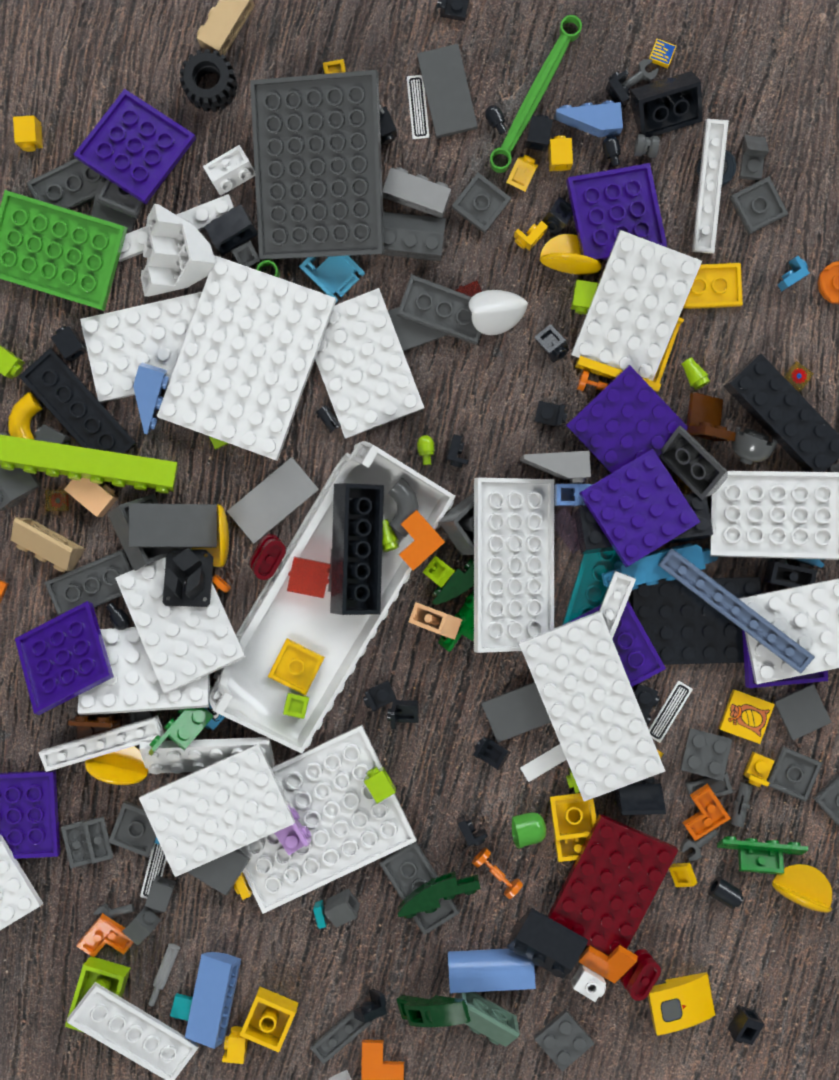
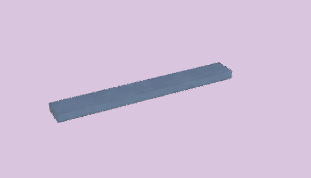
[658,548,815,674]

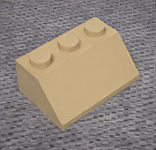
[11,517,85,573]

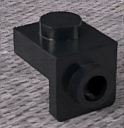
[387,700,419,729]
[473,737,511,770]

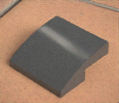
[61,816,113,869]

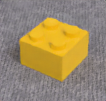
[239,986,298,1052]

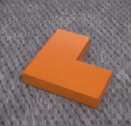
[398,510,445,570]
[682,783,731,841]
[76,913,134,957]
[578,945,638,984]
[361,1040,404,1080]

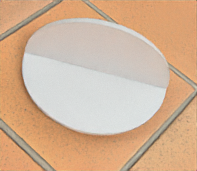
[469,290,528,335]

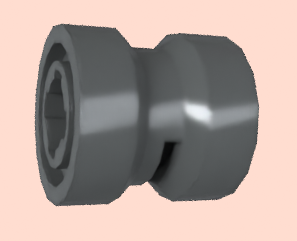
[634,134,660,159]

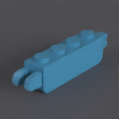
[602,543,718,590]

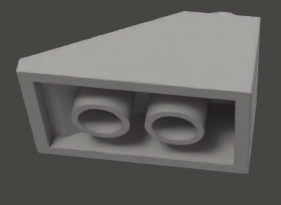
[520,451,591,484]

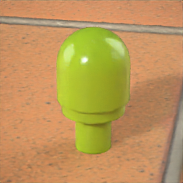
[417,435,435,465]

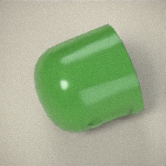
[512,812,546,849]

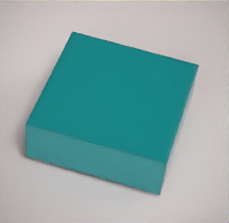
[313,900,328,929]
[170,993,193,1021]

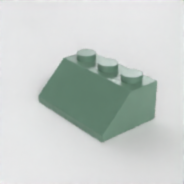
[454,992,520,1047]

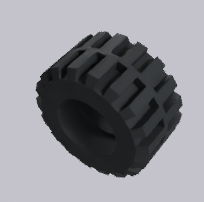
[180,49,238,112]

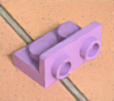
[274,805,311,855]

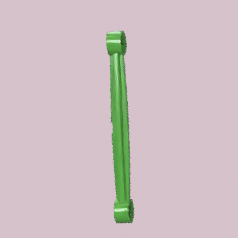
[490,15,582,173]

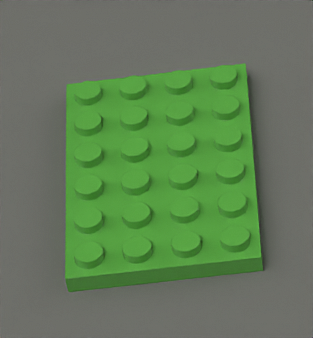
[0,190,128,311]

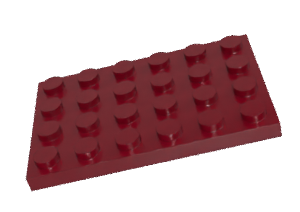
[547,814,678,955]

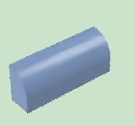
[448,948,536,993]
[185,952,241,1049]

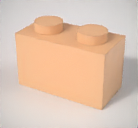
[64,478,118,517]
[408,602,462,640]

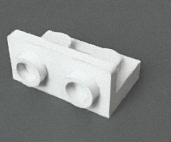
[203,145,255,196]

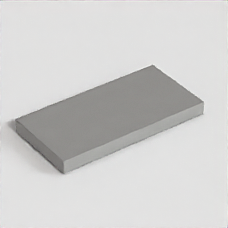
[227,457,319,544]

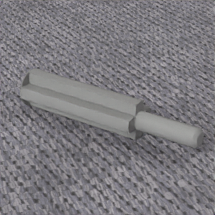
[148,943,180,1007]

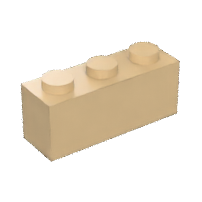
[197,0,255,56]

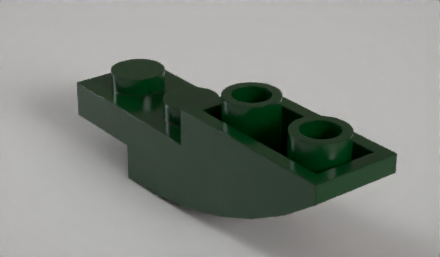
[431,557,474,605]
[398,871,481,918]
[396,995,471,1027]

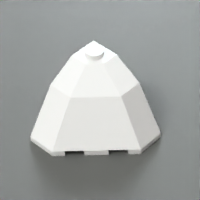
[141,204,216,297]

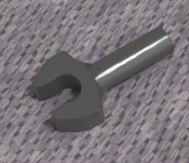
[621,59,659,89]
[680,829,718,861]
[93,903,135,919]

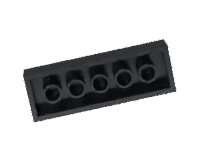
[723,353,839,472]
[330,483,384,615]
[574,494,713,554]

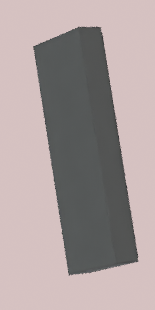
[310,1004,372,1064]

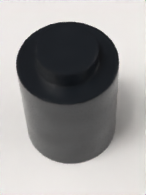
[708,876,743,909]

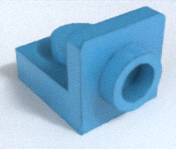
[777,256,809,292]

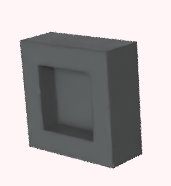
[230,241,260,267]

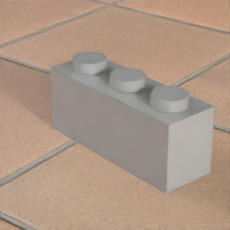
[382,167,451,218]

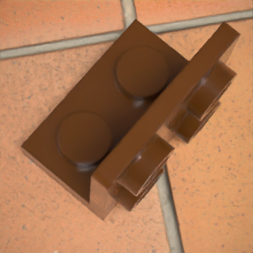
[686,392,736,442]
[68,713,122,739]

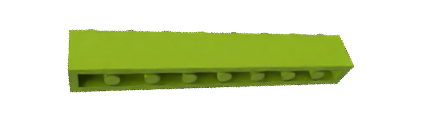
[0,435,178,494]

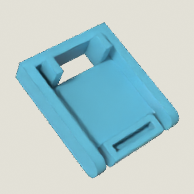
[299,256,365,304]

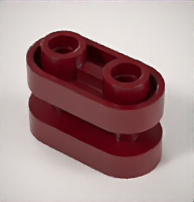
[249,534,286,580]
[620,949,661,1001]

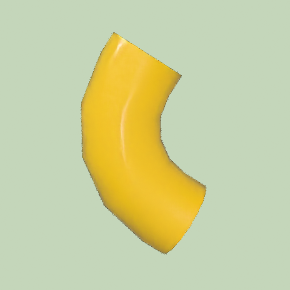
[8,392,42,440]

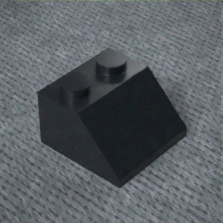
[615,776,666,815]

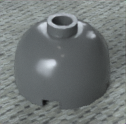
[731,427,777,465]

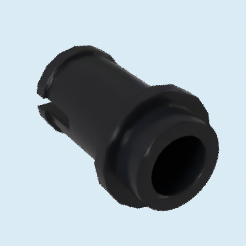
[316,405,341,433]

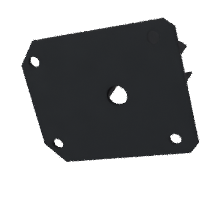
[162,548,213,607]

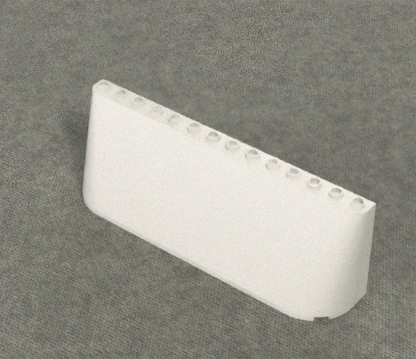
[209,441,455,754]

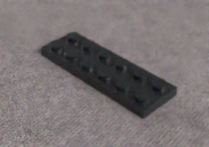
[19,348,137,454]

